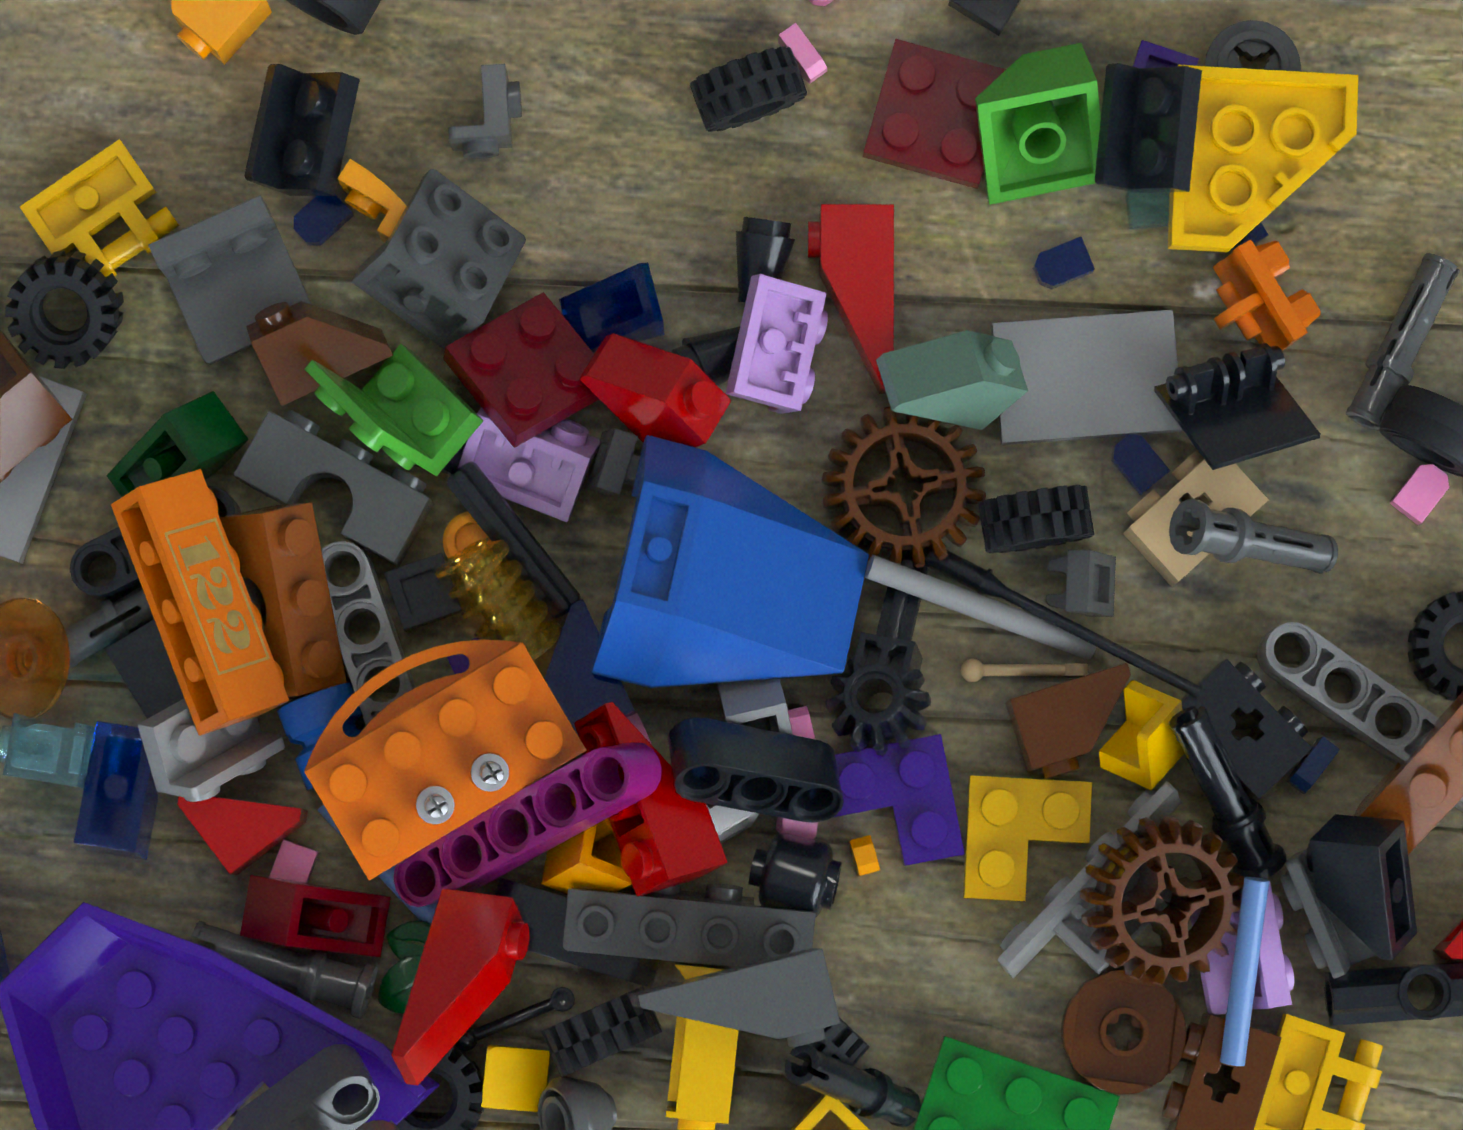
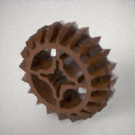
[822,406,986,569]
[1079,815,1244,985]

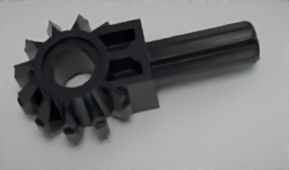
[825,557,931,756]

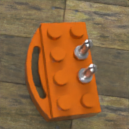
[304,639,587,881]

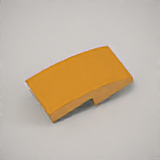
[337,159,407,243]

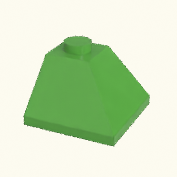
[975,43,1101,205]

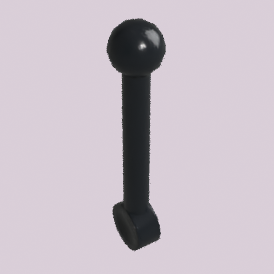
[455,987,575,1051]

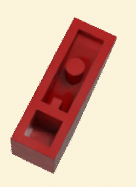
[808,204,894,394]
[391,888,530,1086]

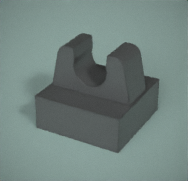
[584,429,640,497]
[1046,550,1116,617]

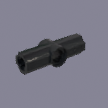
[1324,962,1463,1026]

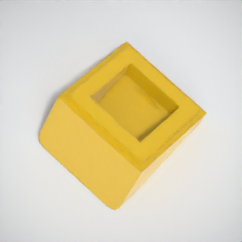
[481,1044,551,1112]

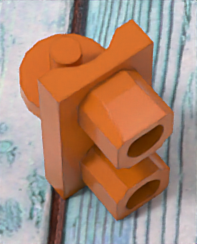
[1213,240,1321,352]

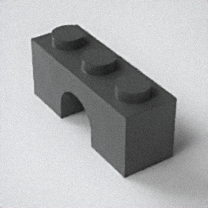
[233,410,434,567]

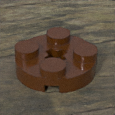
[1061,970,1187,1094]

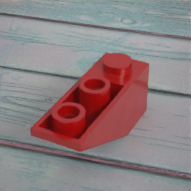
[574,702,728,897]

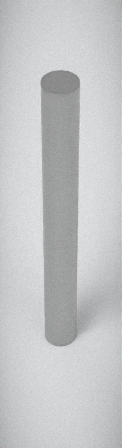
[865,555,1096,660]

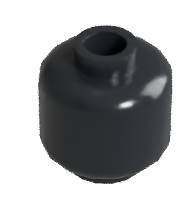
[748,833,842,918]

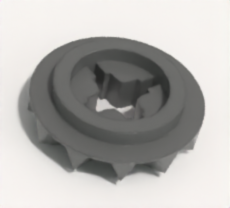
[1205,20,1301,72]

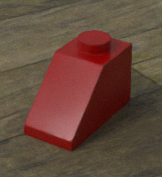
[579,333,732,448]

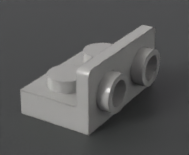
[137,698,285,802]

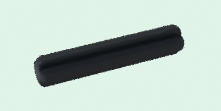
[447,461,581,618]

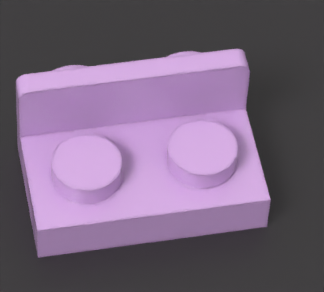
[725,274,828,414]
[458,407,600,522]

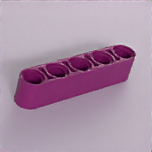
[394,742,662,907]

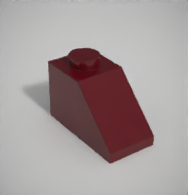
[240,875,391,957]

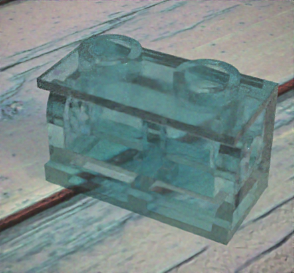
[0,713,107,792]

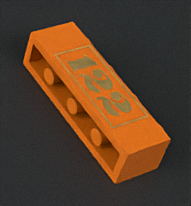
[110,469,290,736]

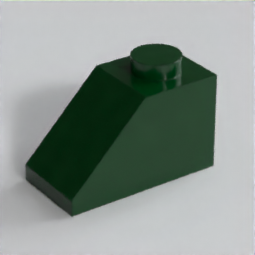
[106,391,249,497]

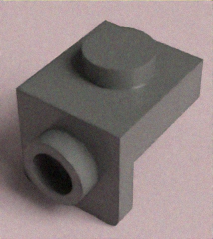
[448,64,522,159]

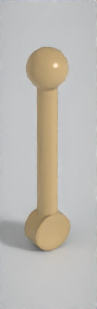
[960,658,1088,682]

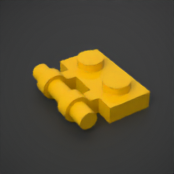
[19,139,180,277]
[1254,1013,1384,1130]

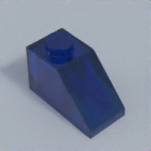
[544,599,635,737]
[74,721,158,860]

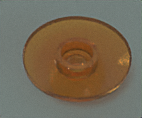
[0,598,70,720]

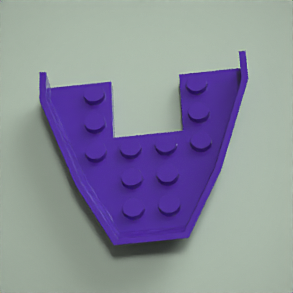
[0,902,440,1130]

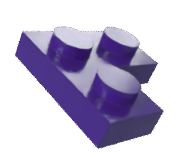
[832,734,965,866]

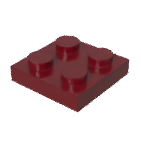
[863,39,1006,189]
[443,292,599,448]

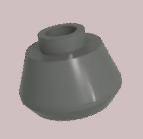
[538,1076,617,1130]

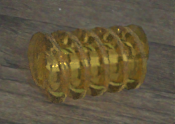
[434,538,562,661]

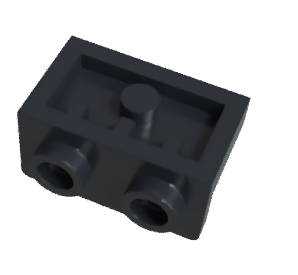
[1095,63,1202,193]
[244,64,360,196]

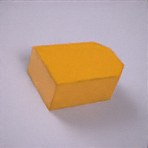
[848,835,880,877]

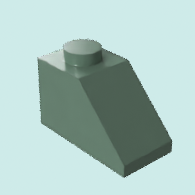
[876,330,1028,430]

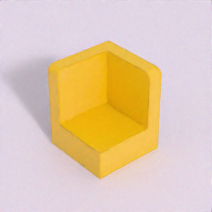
[1099,680,1185,790]

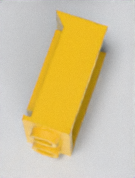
[666,964,739,1130]

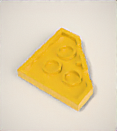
[1168,65,1358,252]

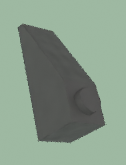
[630,948,840,1047]

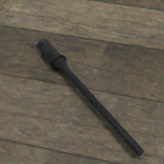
[925,549,1203,698]

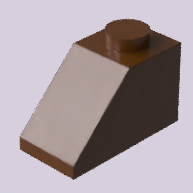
[246,301,393,406]
[1005,663,1131,779]

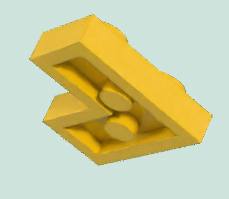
[963,775,1092,902]

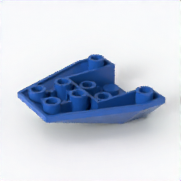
[591,435,869,688]

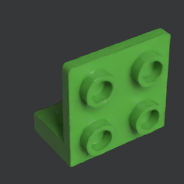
[304,344,484,476]

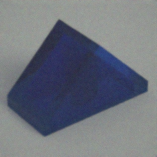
[559,263,665,353]

